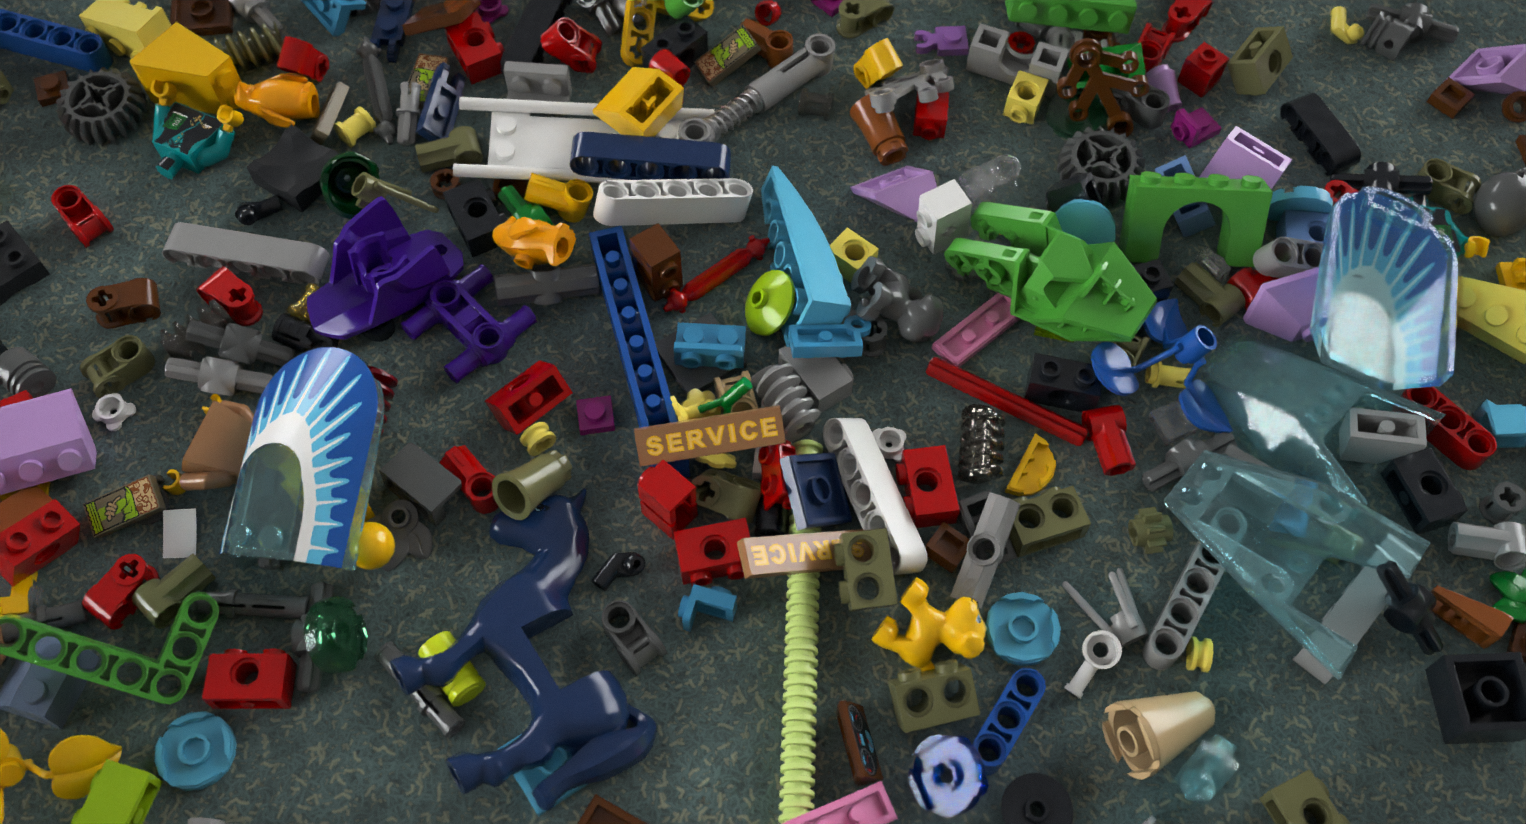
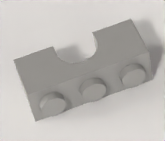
[966,23,1069,97]

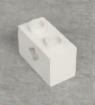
[915,179,972,255]

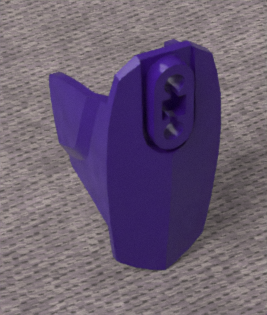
[307,196,464,340]

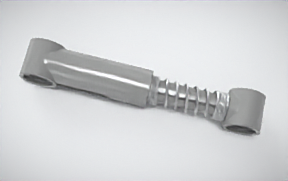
[678,33,836,142]

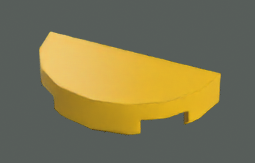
[1005,433,1056,496]

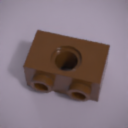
[629,223,683,302]

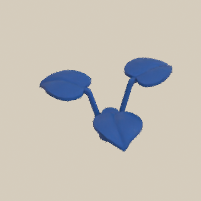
[1090,298,1233,433]

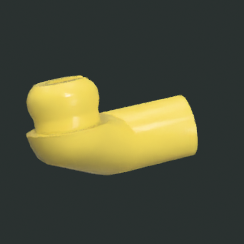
[1331,6,1364,44]

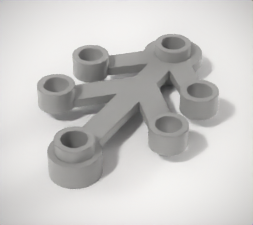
[865,59,954,113]

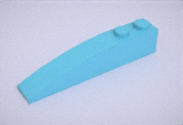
[761,166,851,347]

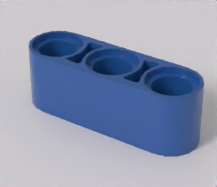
[968,668,1046,775]

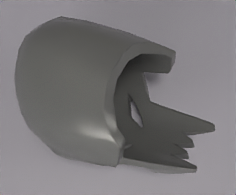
[1474,168,1526,237]

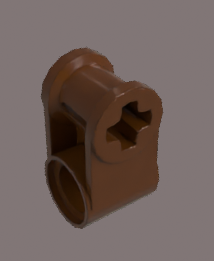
[86,278,161,329]

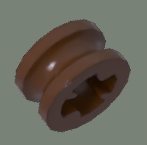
[430,169,461,200]

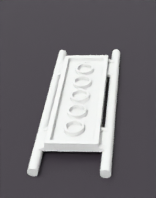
[453,97,714,183]

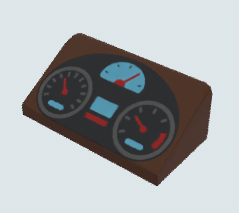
[836,700,883,786]

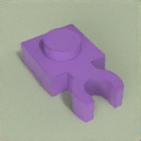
[914,26,969,56]

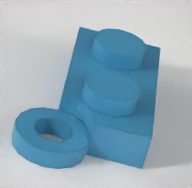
[788,315,871,359]

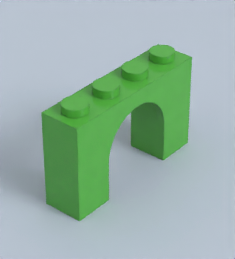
[1005,0,1137,34]
[1119,171,1273,267]

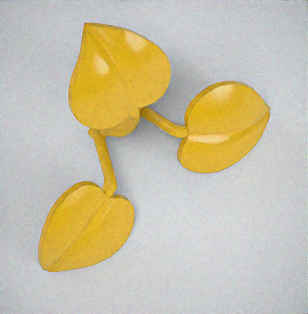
[0,728,122,824]

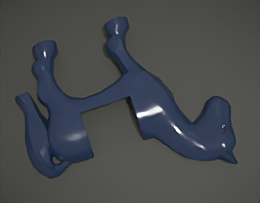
[390,488,657,811]

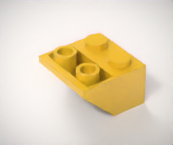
[592,67,684,137]

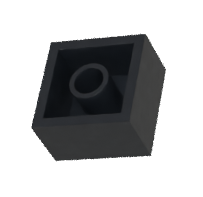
[1425,652,1526,744]

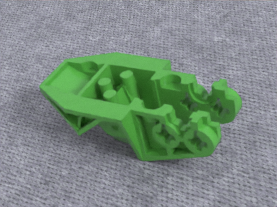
[944,202,1157,342]

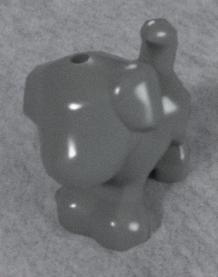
[851,256,944,342]

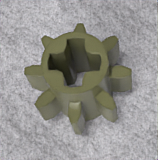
[1128,507,1174,554]

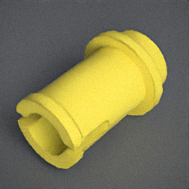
[1145,361,1191,390]

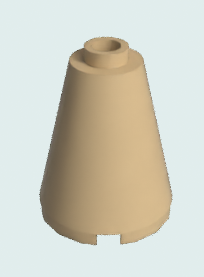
[1102,691,1215,780]

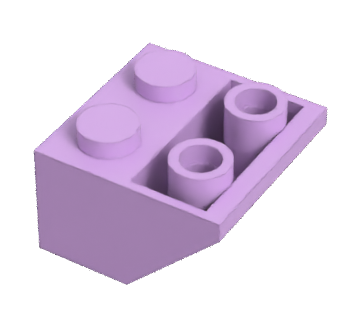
[1199,126,1292,190]

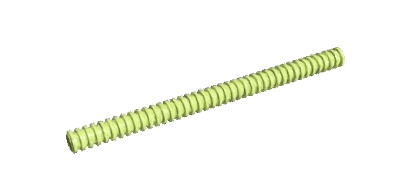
[778,439,823,824]

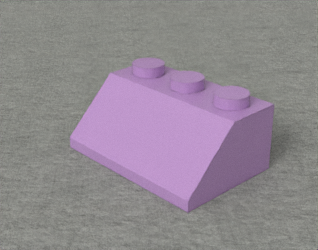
[0,389,97,495]

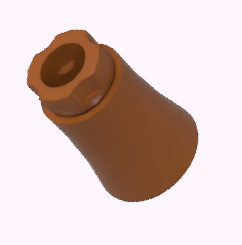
[849,94,909,166]

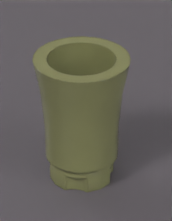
[492,450,572,520]

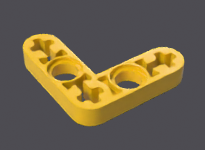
[620,0,714,67]

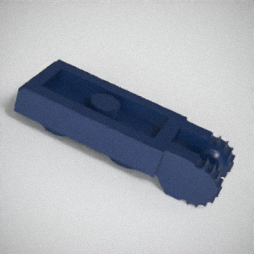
[370,0,415,63]
[416,62,466,141]

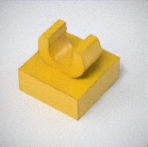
[1495,258,1526,290]

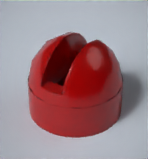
[755,0,781,26]

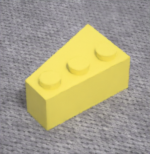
[79,0,171,59]
[1448,275,1526,365]

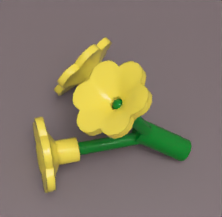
[670,377,753,469]

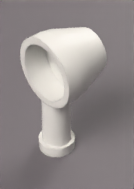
[1064,630,1122,699]

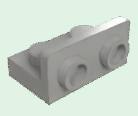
[503,61,572,102]

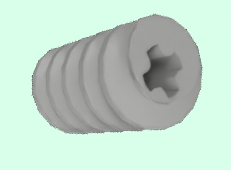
[751,363,821,442]

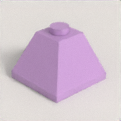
[1449,44,1526,94]
[850,166,937,222]
[1243,267,1332,342]

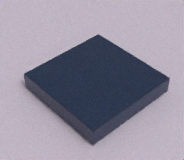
[779,452,852,531]

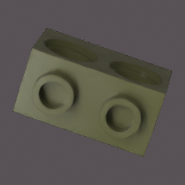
[1009,486,1091,558]
[834,528,898,612]
[888,659,981,733]

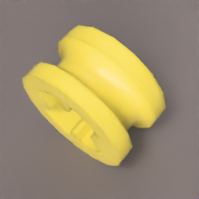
[520,422,556,456]
[1186,636,1213,673]

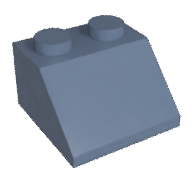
[0,636,100,729]

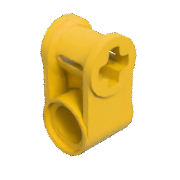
[853,38,904,89]

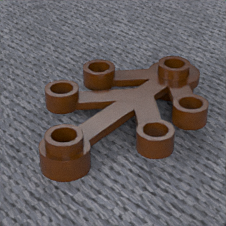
[1057,38,1150,137]

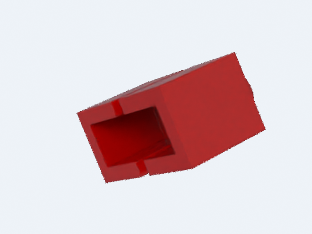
[637,459,698,540]

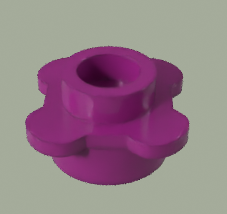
[474,0,509,24]

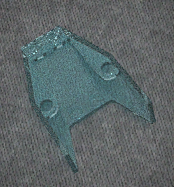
[1195,331,1446,528]
[1164,450,1431,680]

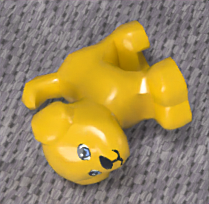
[871,577,987,672]

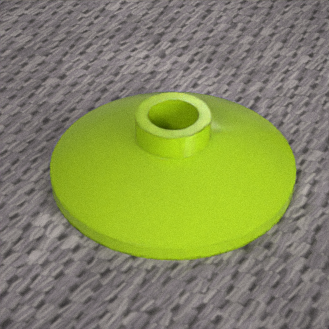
[745,270,795,336]

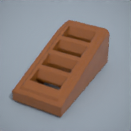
[1430,585,1514,649]

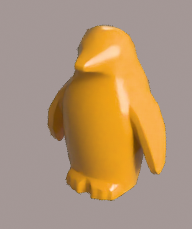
[234,73,320,127]
[492,216,576,269]

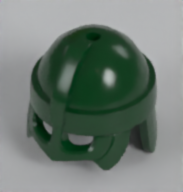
[320,151,380,219]

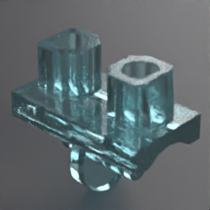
[1171,734,1240,806]

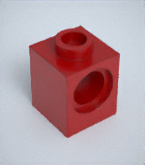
[1177,42,1229,98]
[913,91,949,140]

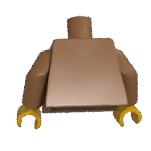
[163,394,269,495]

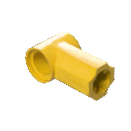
[524,173,593,223]

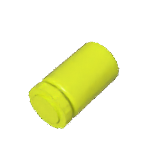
[418,631,486,707]

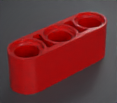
[1394,387,1497,470]

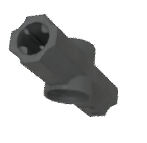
[493,263,599,306]

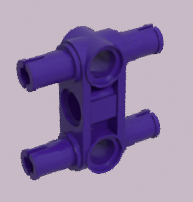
[401,264,537,384]

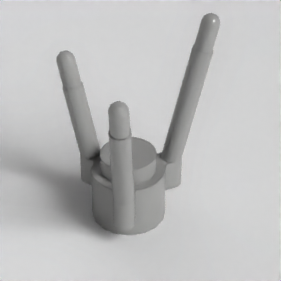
[1062,568,1148,647]

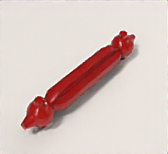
[663,235,770,314]

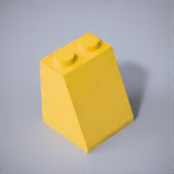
[129,22,242,114]

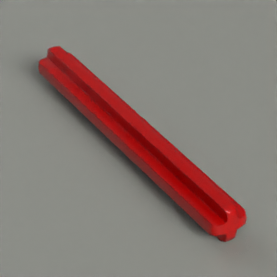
[926,357,1088,446]

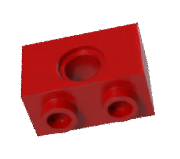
[444,11,505,85]
[484,360,573,435]
[895,445,960,528]
[0,499,80,587]
[673,518,750,586]
[202,648,297,709]

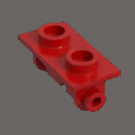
[758,440,796,511]

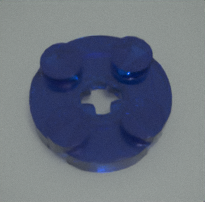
[908,734,989,817]

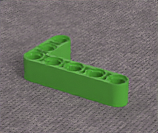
[0,592,219,704]

